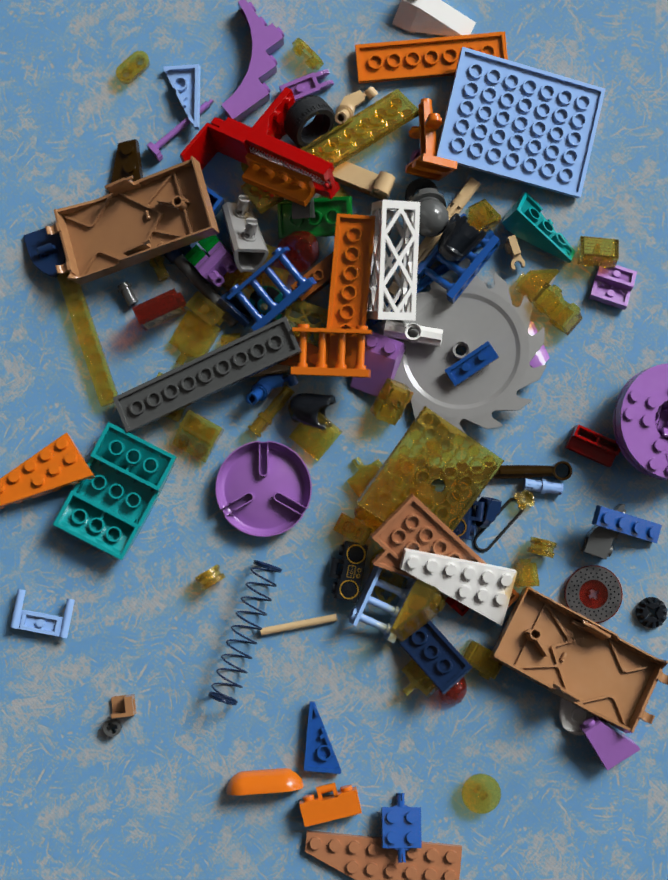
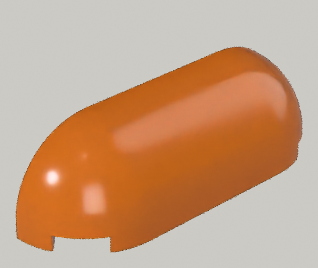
[226,768,304,796]

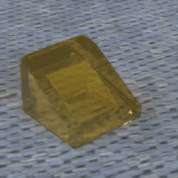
[221,333,240,346]

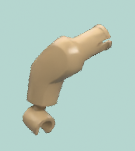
[335,87,378,124]

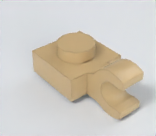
[504,235,525,271]

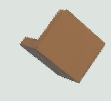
[110,694,137,719]

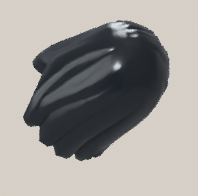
[438,213,486,262]
[288,393,336,430]

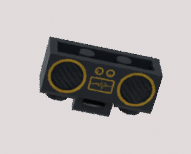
[328,540,368,603]

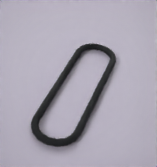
[473,497,524,552]

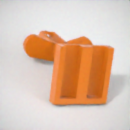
[405,98,457,181]

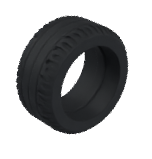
[284,95,335,148]

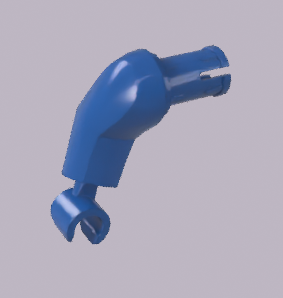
[246,374,298,405]

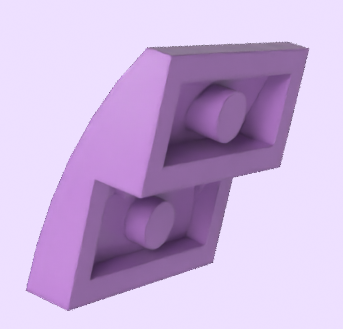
[589,260,637,310]

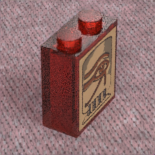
[132,288,188,331]

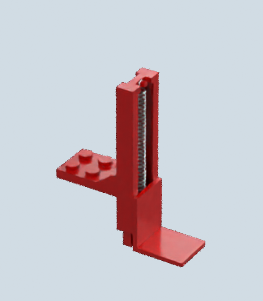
[180,87,340,199]

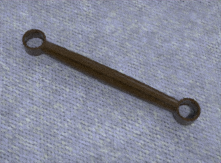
[418,461,572,483]

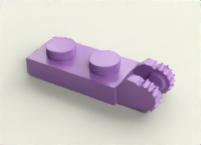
[279,69,334,102]

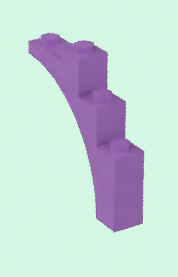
[221,0,284,122]

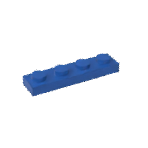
[592,505,662,543]

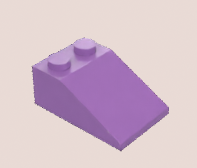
[350,332,406,400]

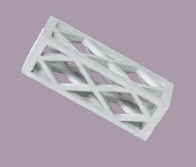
[367,200,420,321]

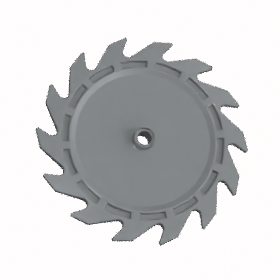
[378,268,547,437]

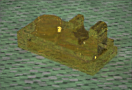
[186,291,225,327]

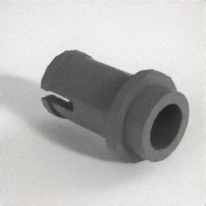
[117,281,139,307]

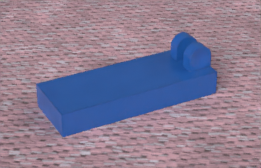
[445,341,499,386]

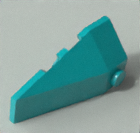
[502,192,575,263]

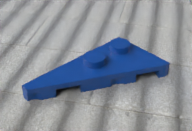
[304,701,341,774]

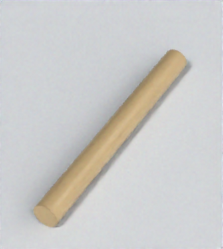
[260,614,337,636]

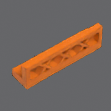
[241,153,316,207]

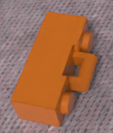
[299,783,362,827]

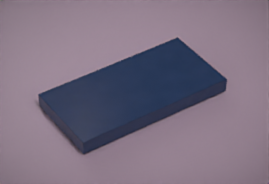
[396,611,473,694]

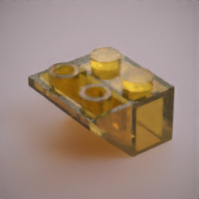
[172,410,224,463]

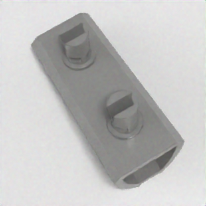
[222,195,269,273]

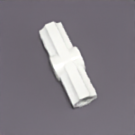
[383,320,443,347]

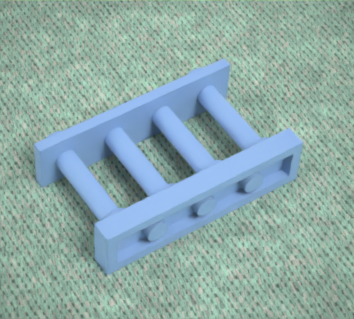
[349,554,422,643]

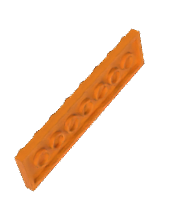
[355,32,508,84]
[325,213,375,369]

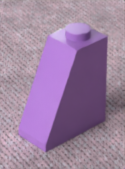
[579,716,640,771]

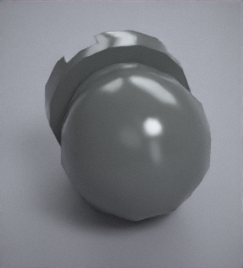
[408,188,449,238]

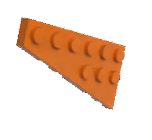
[0,432,96,510]

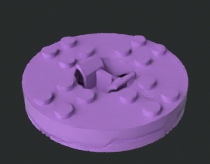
[613,363,668,481]

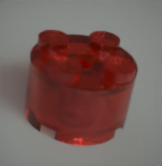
[277,231,320,273]

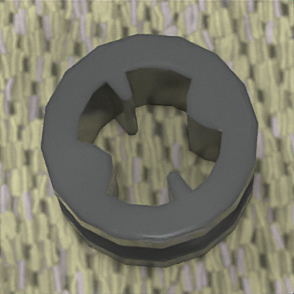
[103,718,122,737]

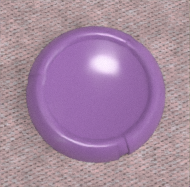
[215,440,312,537]

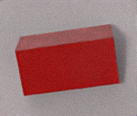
[565,424,620,468]

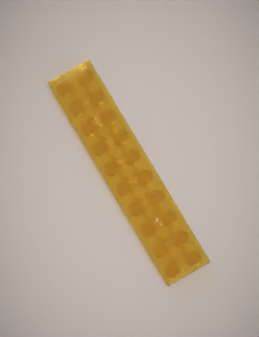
[240,89,419,214]

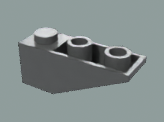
[581,504,626,560]

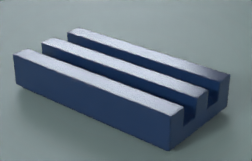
[217,290,254,328]

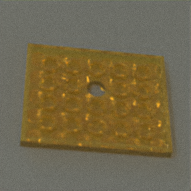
[357,406,504,531]

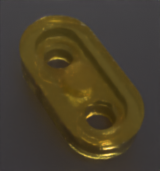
[292,37,324,70]
[116,51,150,84]

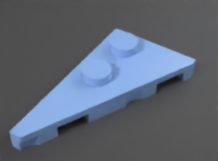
[163,64,200,130]

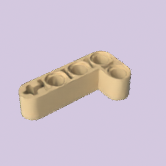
[325,155,396,200]

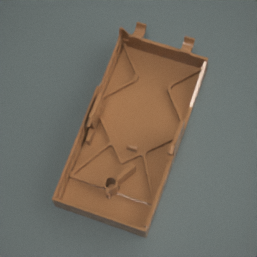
[45,156,219,285]
[489,587,668,733]

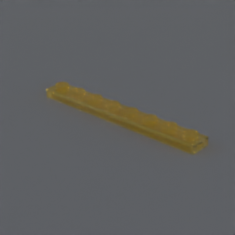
[57,260,118,407]

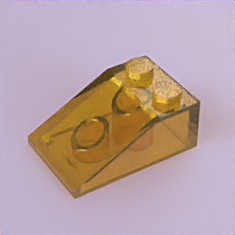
[390,579,445,642]

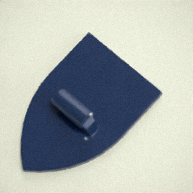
[23,224,66,278]

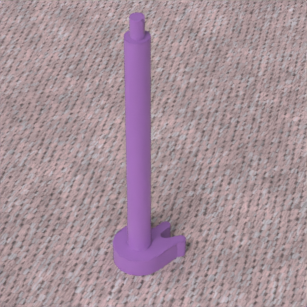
[146,99,214,162]

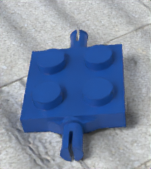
[381,793,422,863]

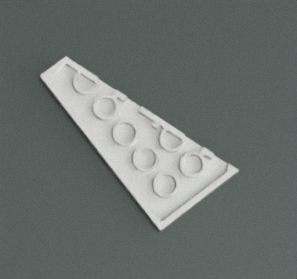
[400,548,517,626]

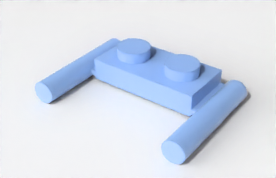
[10,589,75,638]

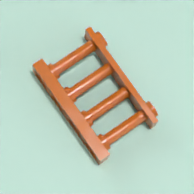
[291,324,372,378]

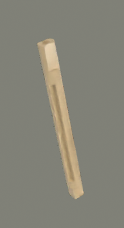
[387,177,481,296]

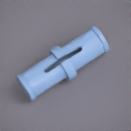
[523,478,563,495]

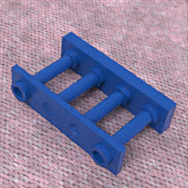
[417,213,500,304]
[226,246,317,331]

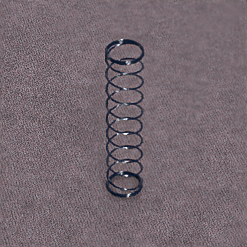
[208,560,282,705]

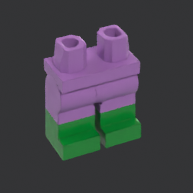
[184,235,237,287]

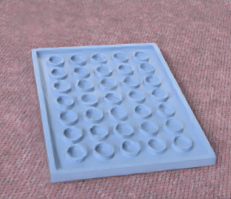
[436,47,606,199]

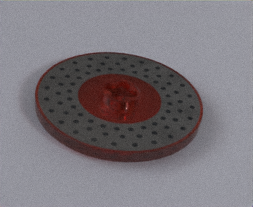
[564,565,623,623]

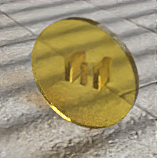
[462,774,501,814]

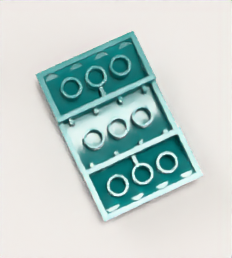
[53,422,177,560]

